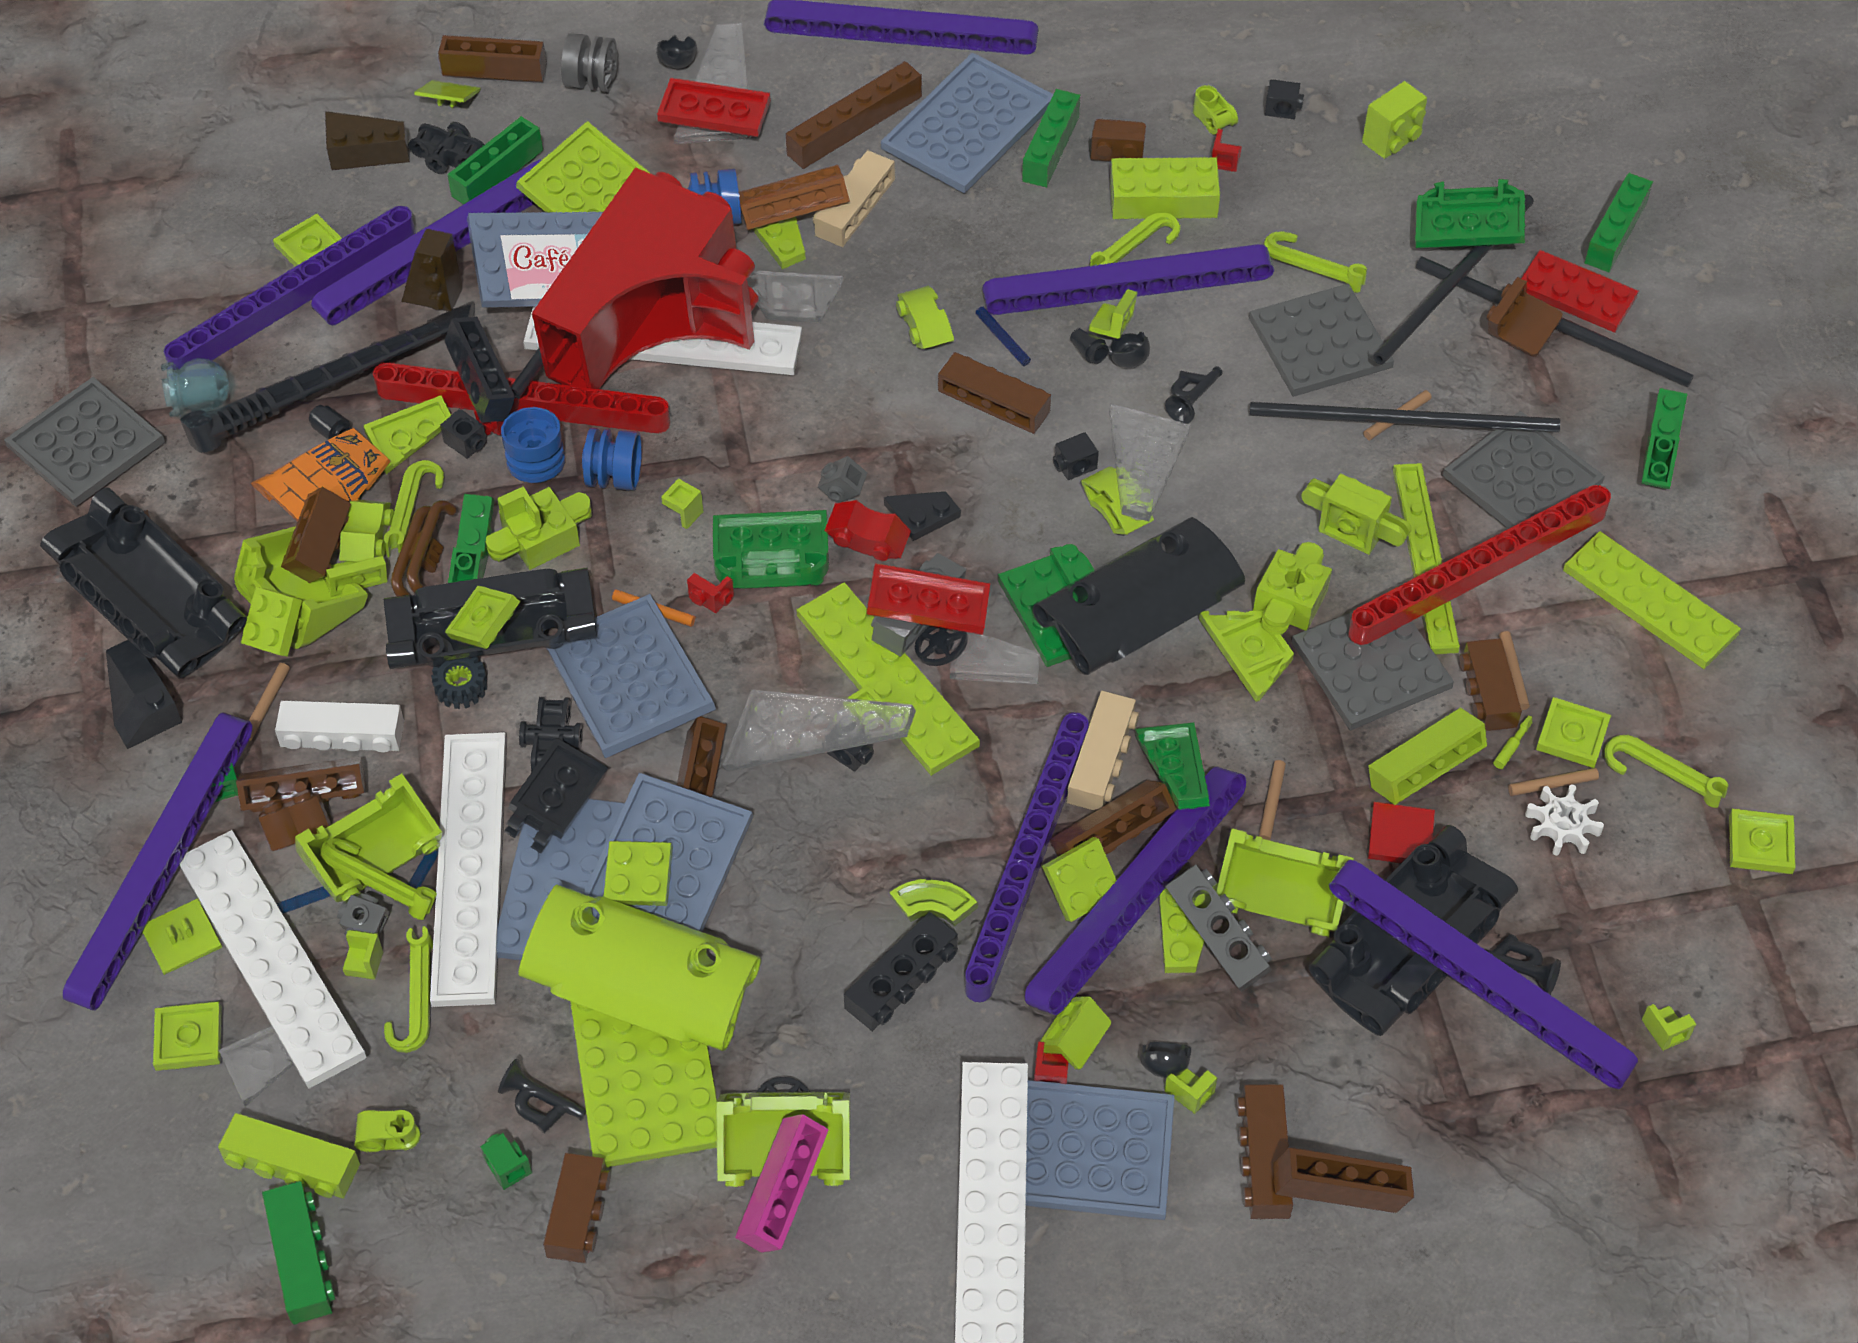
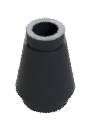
[1070,328,1109,364]

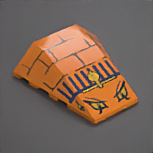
[251,428,390,522]

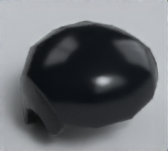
[656,35,697,69]
[1108,332,1150,369]
[1141,1041,1191,1078]

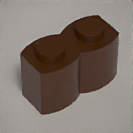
[258,790,331,851]

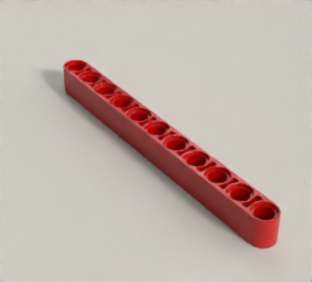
[373,363,670,433]
[1348,485,1611,645]

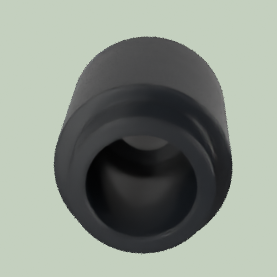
[309,405,350,440]

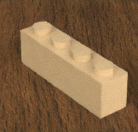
[813,150,895,247]
[1067,691,1139,811]

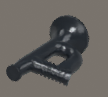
[1165,366,1223,424]
[1485,934,1561,995]
[498,1059,586,1134]

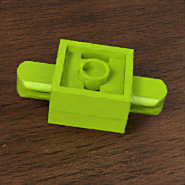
[1301,473,1411,555]
[486,487,592,570]
[1253,542,1332,635]

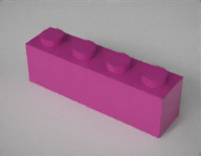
[735,1114,829,1253]

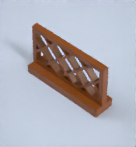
[739,165,850,230]

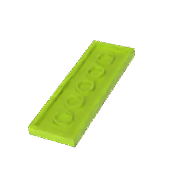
[1563,531,1741,669]

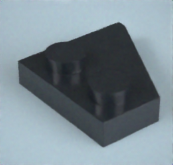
[884,491,961,541]

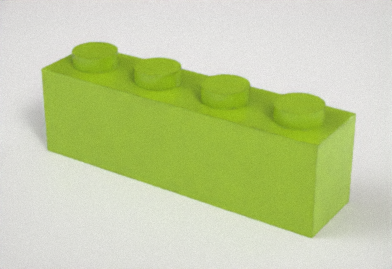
[1368,707,1487,805]
[218,1113,360,1199]

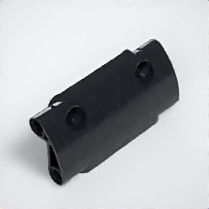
[40,487,247,679]
[1033,517,1245,675]
[384,567,597,670]
[1309,825,1518,1036]

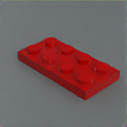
[657,78,771,137]
[1521,250,1639,333]
[866,563,990,635]

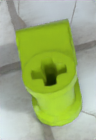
[1193,85,1238,135]
[355,1110,421,1152]

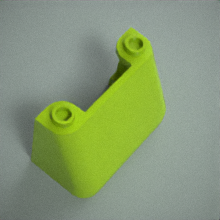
[234,526,368,649]
[295,773,442,902]
[1216,829,1354,937]
[717,1092,850,1187]

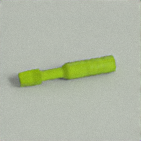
[1493,715,1533,769]

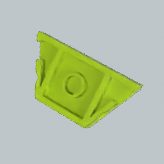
[1199,611,1294,702]

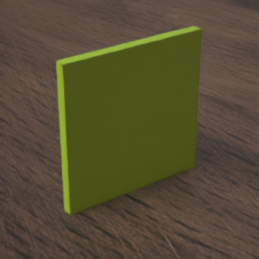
[414,80,480,108]
[142,898,222,975]

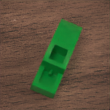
[1641,388,1687,489]
[448,494,495,583]

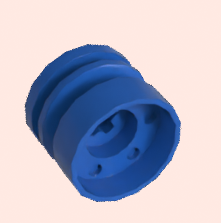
[688,169,742,224]
[501,407,565,483]
[582,428,642,491]

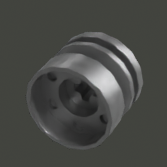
[561,33,617,92]

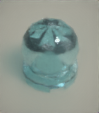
[161,358,230,418]

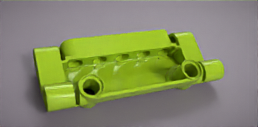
[519,884,761,1051]

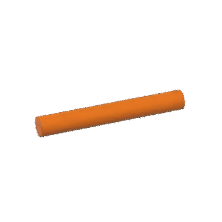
[612,589,696,627]

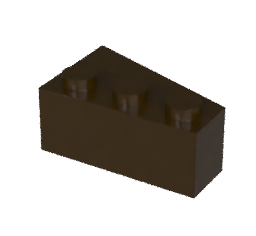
[325,111,410,170]
[401,229,463,311]

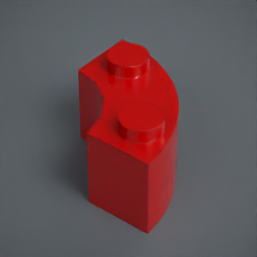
[824,500,911,561]

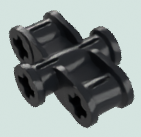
[408,122,485,174]
[519,697,583,772]

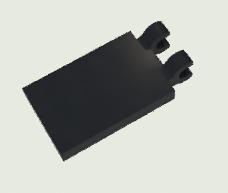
[504,738,608,853]

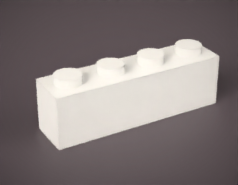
[275,701,404,752]

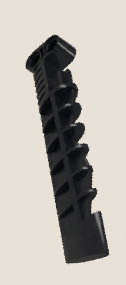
[180,300,475,453]

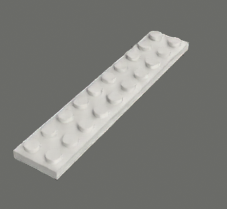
[524,306,802,375]
[430,733,506,1007]
[179,830,367,1089]
[955,1062,1028,1343]

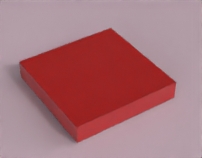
[1368,802,1435,863]

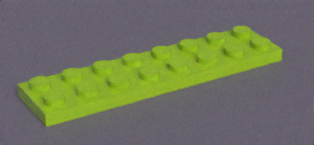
[796,582,980,776]

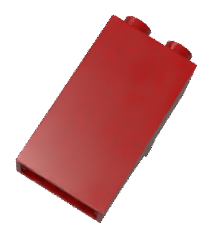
[532,167,759,389]

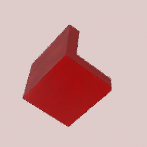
[1212,129,1242,172]
[1034,1041,1069,1084]

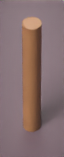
[1363,390,1432,440]
[1499,631,1530,710]
[249,663,290,741]
[1259,760,1286,840]
[1508,768,1599,796]

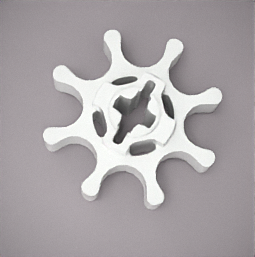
[1525,785,1604,855]

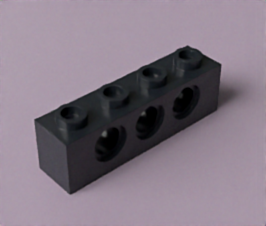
[444,317,515,423]
[844,912,958,1031]

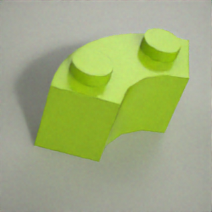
[896,286,954,349]
[1081,466,1154,535]
[339,500,394,562]
[889,879,979,927]

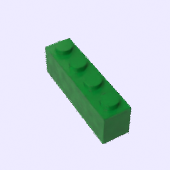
[1022,89,1081,188]
[447,116,543,205]
[1584,172,1653,273]
[262,1181,336,1325]

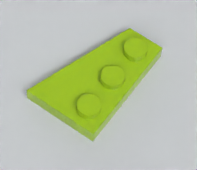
[744,217,806,270]
[363,395,451,475]
[1159,884,1218,973]

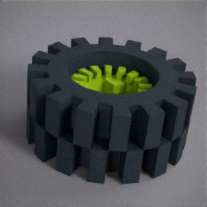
[431,657,488,709]

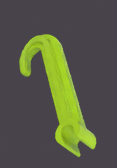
[1090,213,1180,266]
[1264,231,1367,292]
[384,460,444,557]
[1604,735,1729,808]
[320,838,437,920]
[384,926,433,1053]

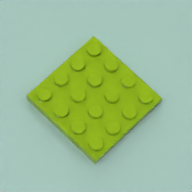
[516,121,651,212]

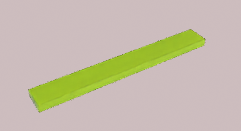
[1393,463,1460,654]

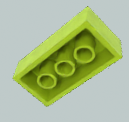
[1110,157,1220,219]

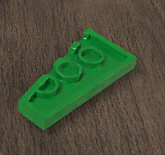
[1135,722,1209,809]

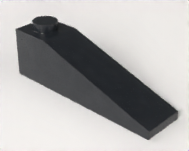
[106,640,182,749]

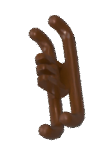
[391,500,456,596]

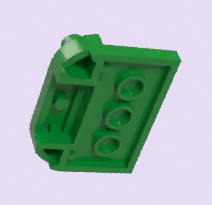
[1415,179,1526,248]
[713,510,829,588]
[998,544,1094,668]

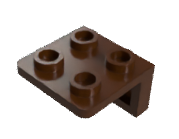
[1091,119,1146,161]
[1486,277,1563,357]

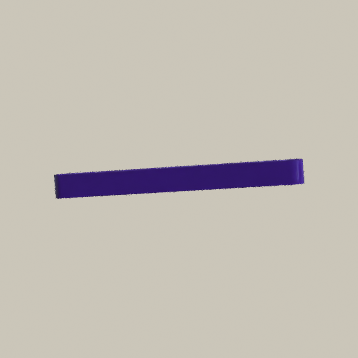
[764,0,1039,55]
[311,159,543,325]
[164,206,415,377]
[982,244,1274,315]
[63,712,253,1011]
[965,712,1089,1002]
[1025,767,1246,1015]
[1329,860,1638,1089]

